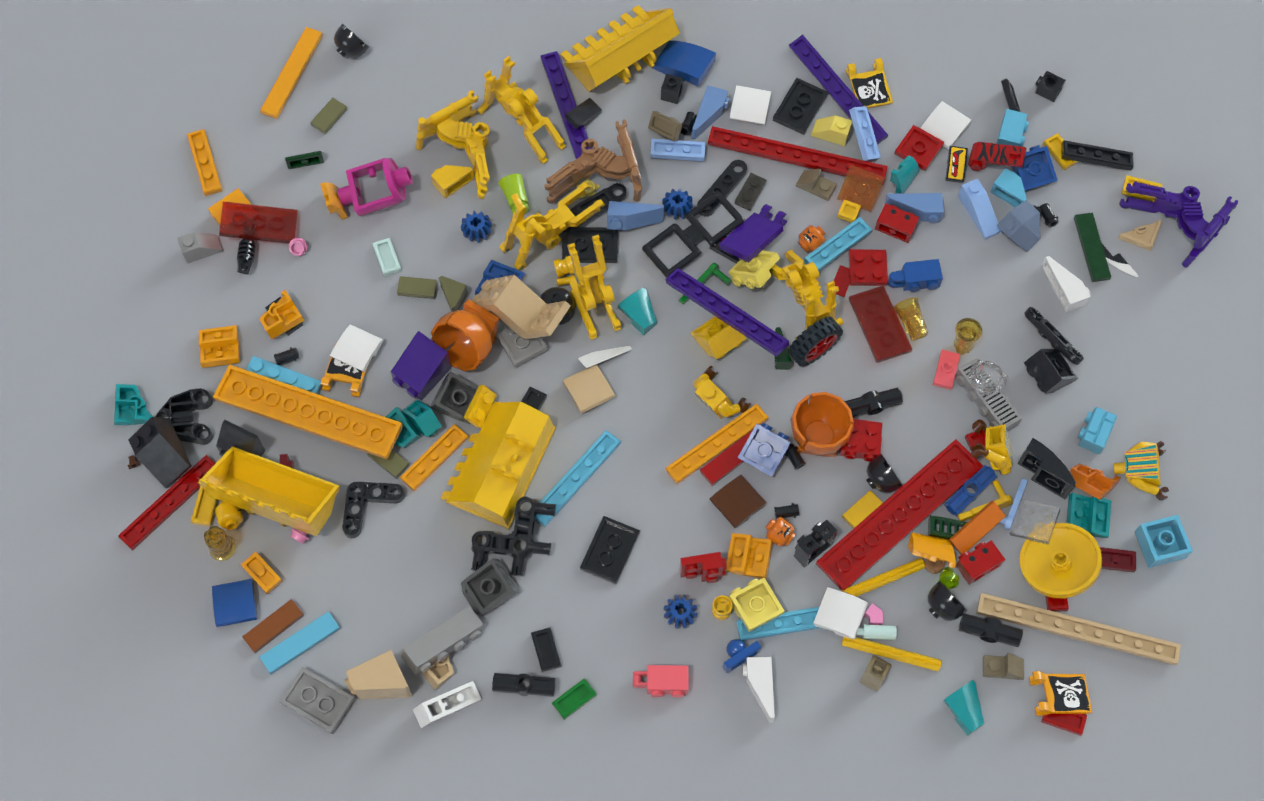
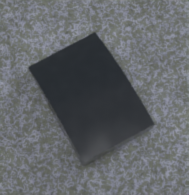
[1017,438,1076,499]

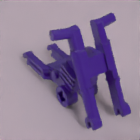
[1119,181,1238,267]

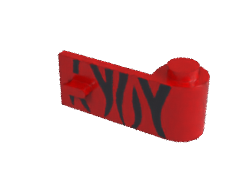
[968,142,1026,171]

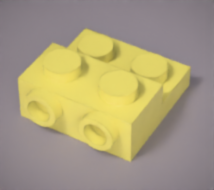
[729,250,780,289]
[729,578,785,632]

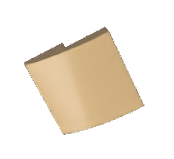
[562,365,615,414]

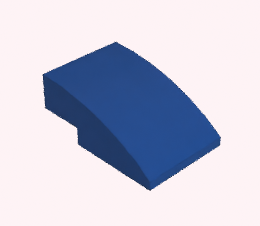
[652,41,716,87]

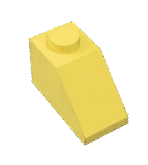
[811,115,852,146]

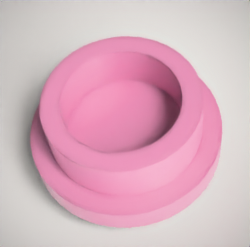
[289,238,308,256]
[290,528,309,544]

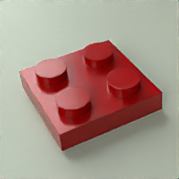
[894,125,944,171]
[848,249,888,286]

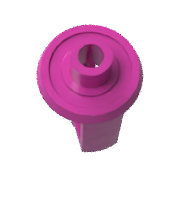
[338,158,413,216]

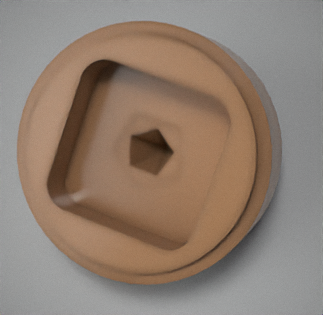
[925,559,945,574]

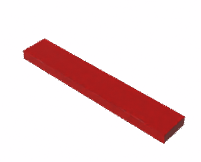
[118,455,216,551]

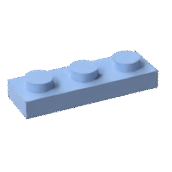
[849,106,881,161]
[650,139,705,161]

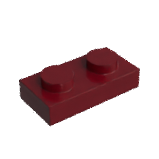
[1100,547,1136,573]

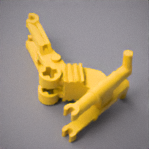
[476,56,566,164]
[416,90,490,199]
[499,182,605,271]
[556,235,621,340]
[769,249,843,340]

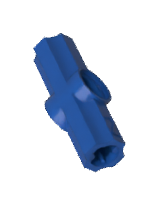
[944,465,997,517]

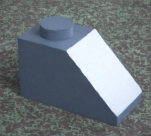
[997,200,1040,252]

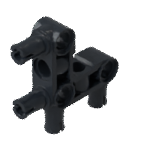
[471,496,556,576]

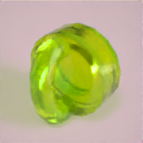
[939,567,959,589]

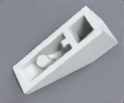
[1041,256,1091,312]
[742,657,775,722]
[413,681,482,728]

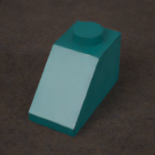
[402,399,442,438]

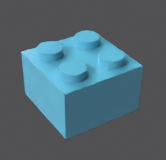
[1135,515,1193,568]

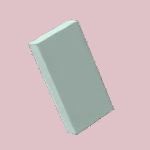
[372,238,402,277]

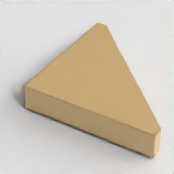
[1118,220,1162,251]

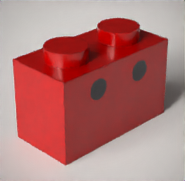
[875,203,919,243]
[956,540,1006,585]

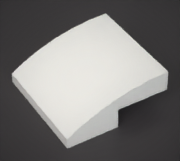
[730,85,771,126]
[921,101,971,150]
[330,324,383,372]
[813,587,868,639]

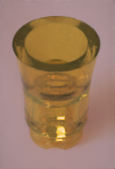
[893,297,928,341]
[954,318,982,355]
[204,526,236,561]

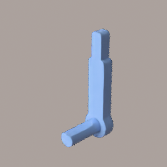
[999,478,1028,530]

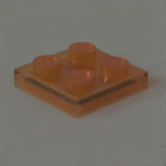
[837,165,885,212]

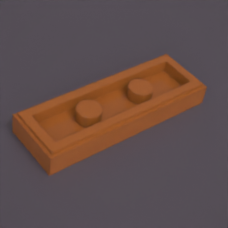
[242,599,304,653]

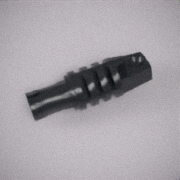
[237,226,256,274]

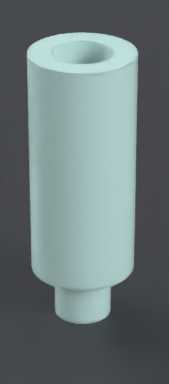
[856,624,897,640]

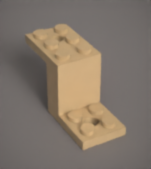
[471,275,571,339]

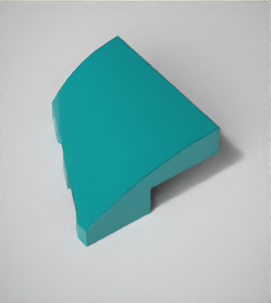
[890,155,920,194]
[618,287,657,335]
[114,384,153,425]
[385,407,422,448]
[943,680,985,736]

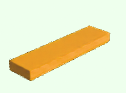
[187,129,222,196]
[400,424,469,492]

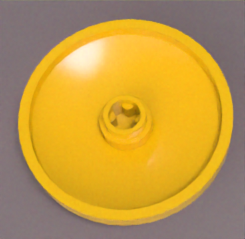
[1019,523,1102,598]

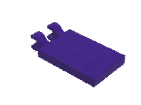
[719,204,787,263]

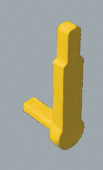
[957,480,1013,521]

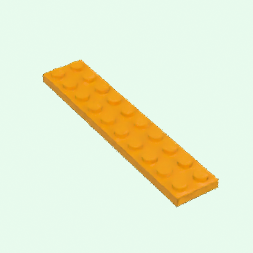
[213,364,403,459]

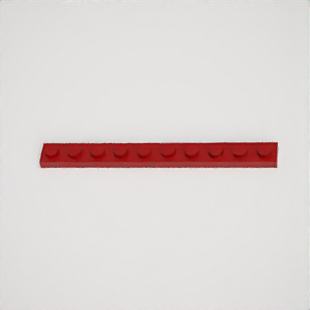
[708,126,888,185]

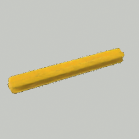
[841,558,925,597]
[842,637,941,671]

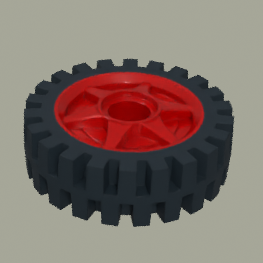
[788,316,843,367]

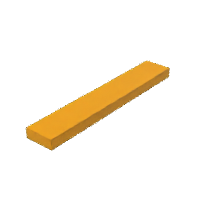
[260,27,323,119]
[665,404,769,484]

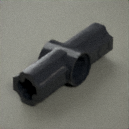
[844,387,903,417]
[958,613,1023,647]
[492,673,556,697]

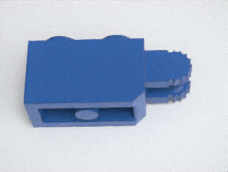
[888,259,943,292]

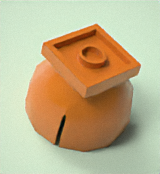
[431,299,500,371]
[790,392,854,457]

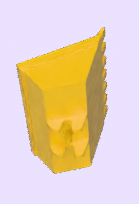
[560,5,680,91]
[440,402,556,530]
[198,446,339,537]

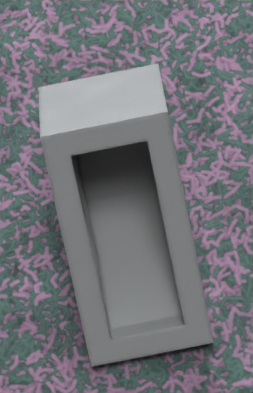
[177,232,223,264]

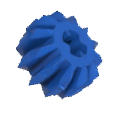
[662,188,693,219]
[460,210,492,243]
[664,594,697,629]

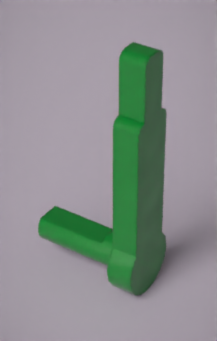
[679,262,732,305]

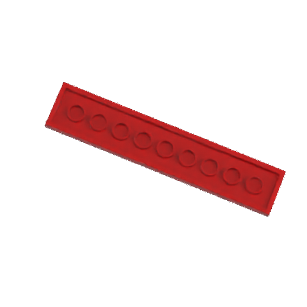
[816,439,983,591]

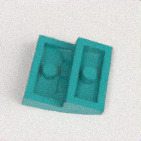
[1066,493,1112,538]

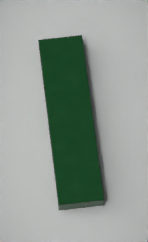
[1074,212,1111,282]

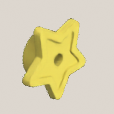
[576,178,600,199]

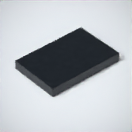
[772,77,828,135]
[562,227,618,263]
[580,516,640,584]

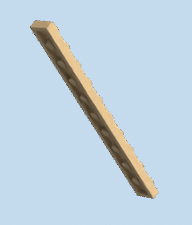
[976,593,1181,666]

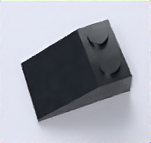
[128,417,192,488]

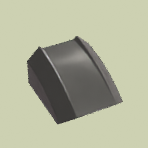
[430,372,478,424]
[461,558,519,616]

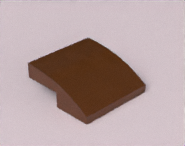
[709,475,766,528]

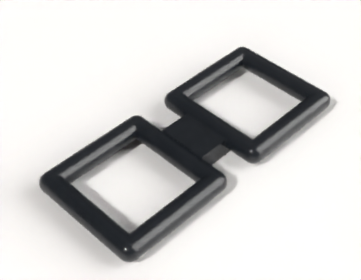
[642,191,744,278]

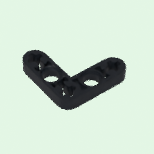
[342,482,405,539]

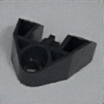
[155,388,213,445]

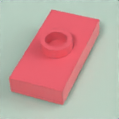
[933,349,960,390]

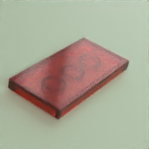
[219,201,298,244]
[848,285,912,363]

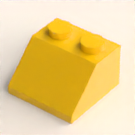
[690,316,746,359]

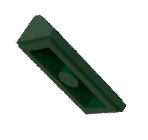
[285,151,324,169]

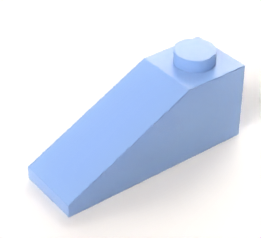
[958,178,1001,239]

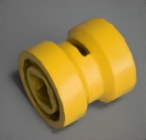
[553,256,574,278]
[712,595,732,620]

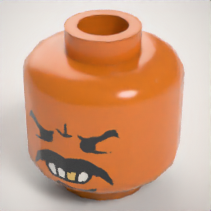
[798,225,825,253]
[765,517,796,546]

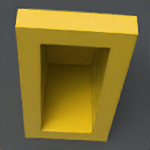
[431,165,474,199]

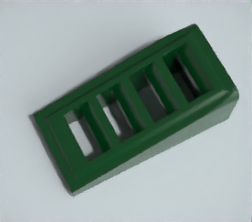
[774,327,792,370]
[928,515,967,539]

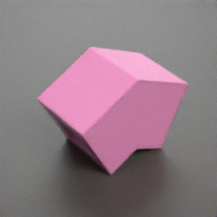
[864,603,883,625]

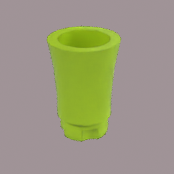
[498,173,530,214]

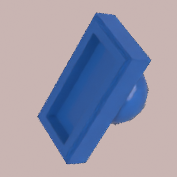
[723,639,761,673]

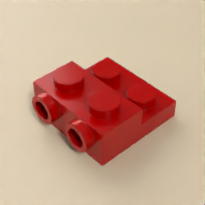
[840,419,883,462]
[679,552,727,583]

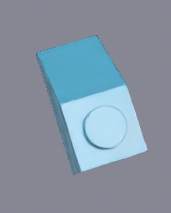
[991,168,1027,207]

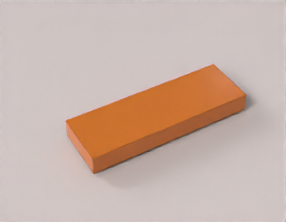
[949,500,1006,554]

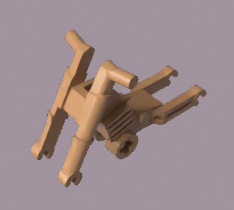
[544,119,642,203]

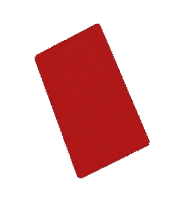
[834,265,850,297]

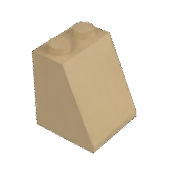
[345,650,413,700]

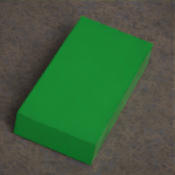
[552,678,597,720]

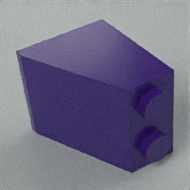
[391,331,451,401]

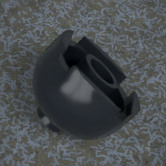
[334,23,369,58]
[540,287,575,325]
[866,454,903,493]
[928,581,967,621]

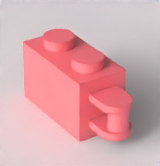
[633,665,689,698]

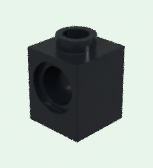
[1035,71,1066,102]
[661,74,683,104]

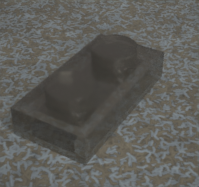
[734,173,767,211]

